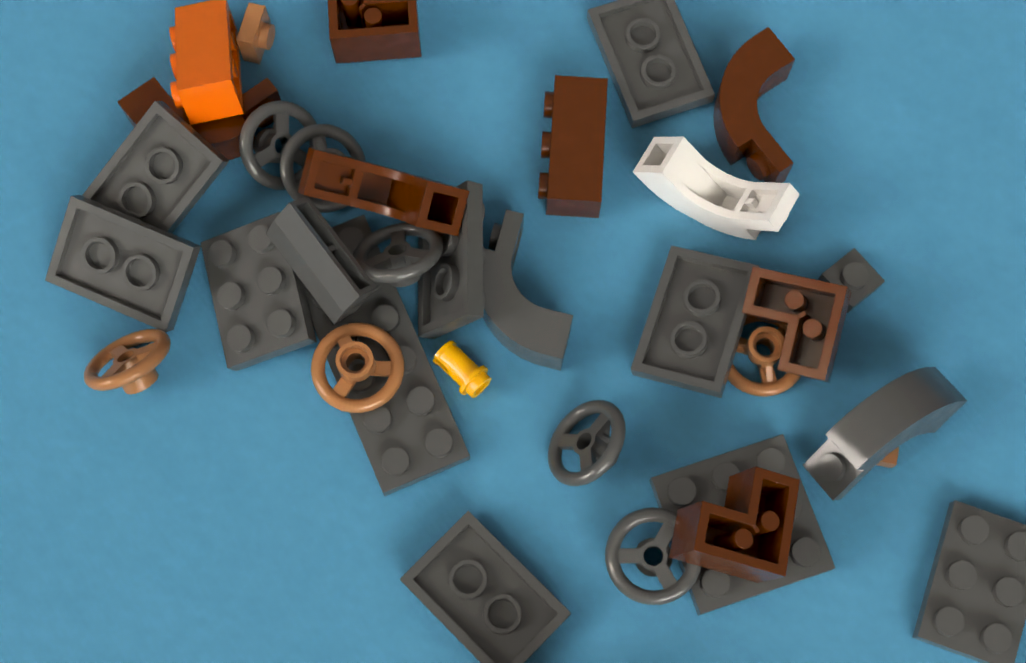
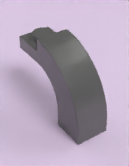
[483,209,573,371]
[803,367,967,501]

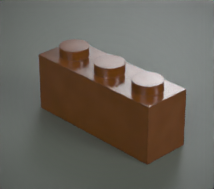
[538,75,608,218]

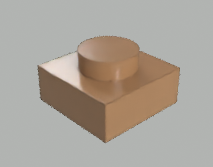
[236,2,275,64]

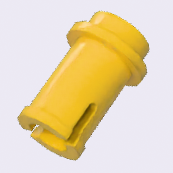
[432,340,492,398]

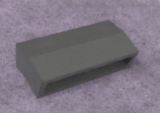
[266,196,377,325]

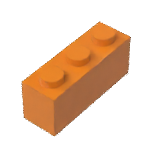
[169,0,244,125]

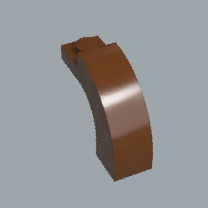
[713,27,795,183]
[117,77,281,160]
[298,148,469,236]

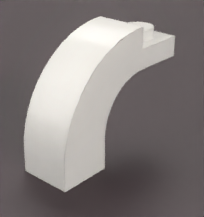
[633,136,800,240]

